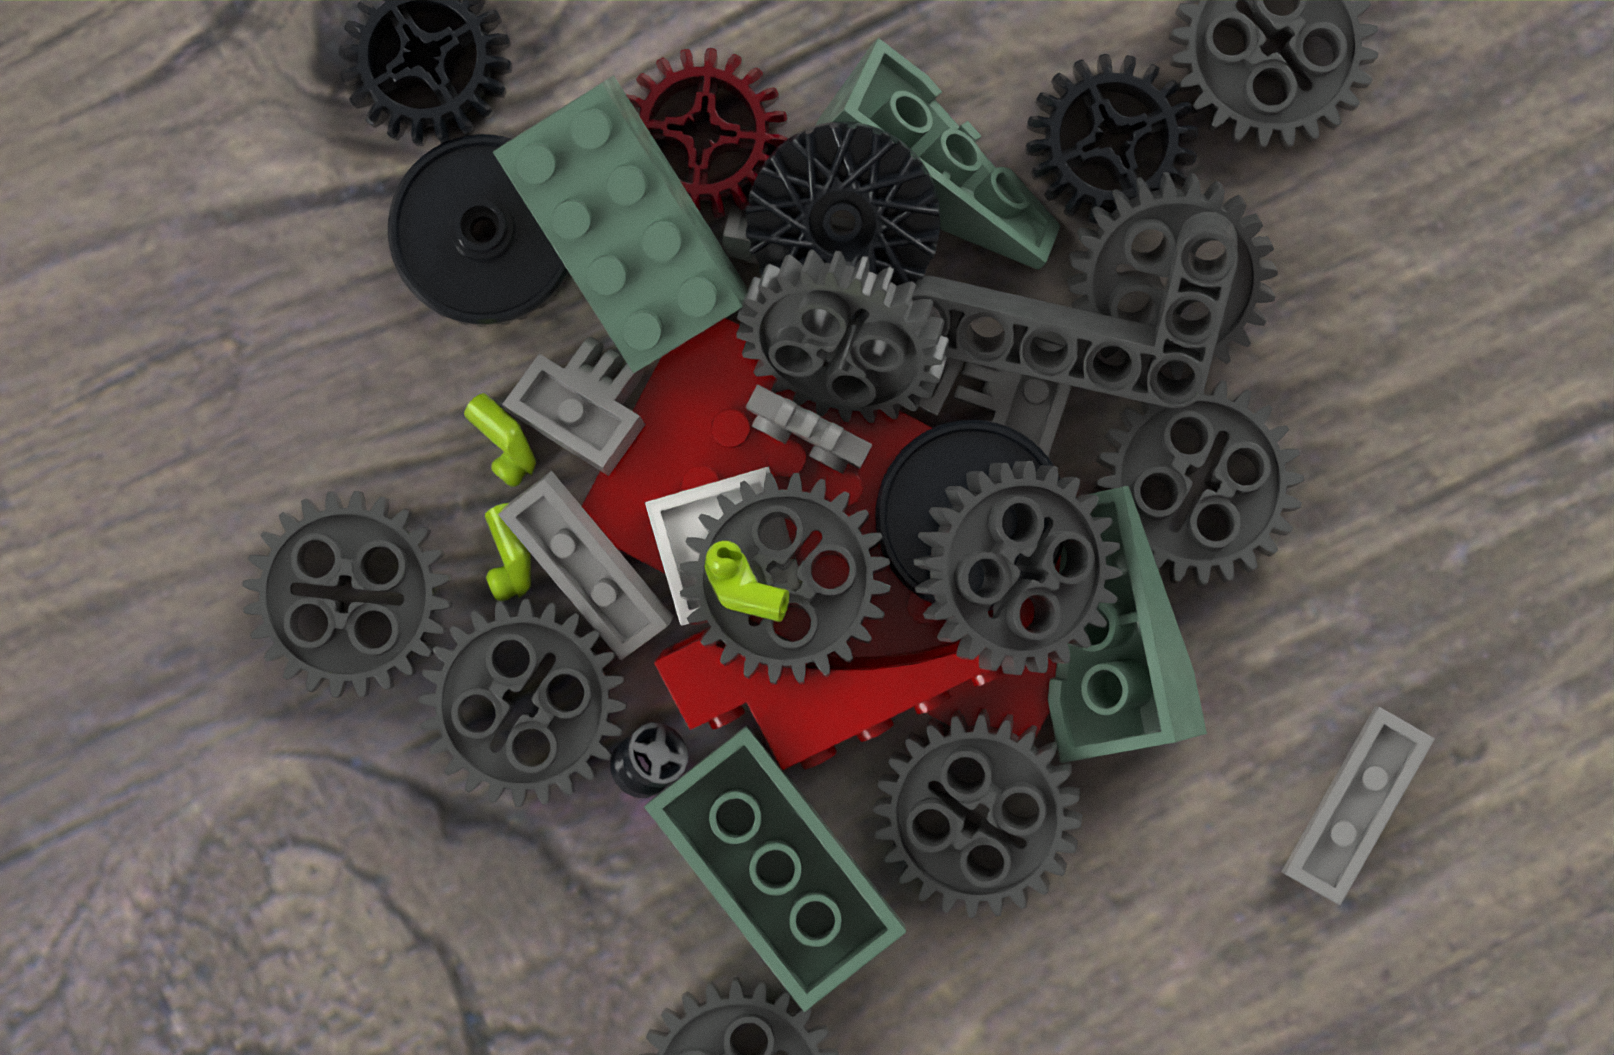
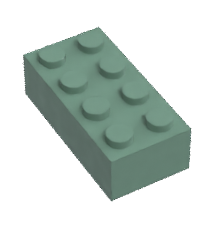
[493,75,748,373]
[644,724,907,1012]

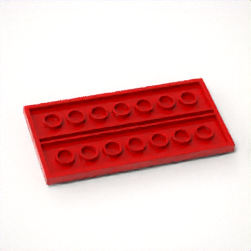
[582,318,1061,740]

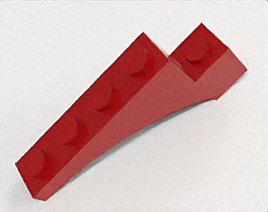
[654,626,1004,770]

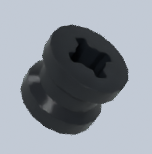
[610,722,688,798]

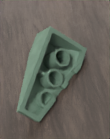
[815,38,1061,270]
[1048,486,1207,763]

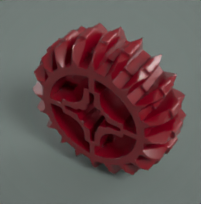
[626,48,788,220]

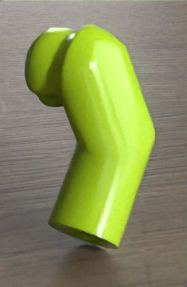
[464,393,536,487]
[485,503,531,602]
[704,540,789,622]

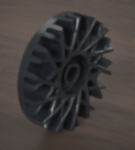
[746,121,941,319]
[388,134,570,327]
[875,420,1064,611]

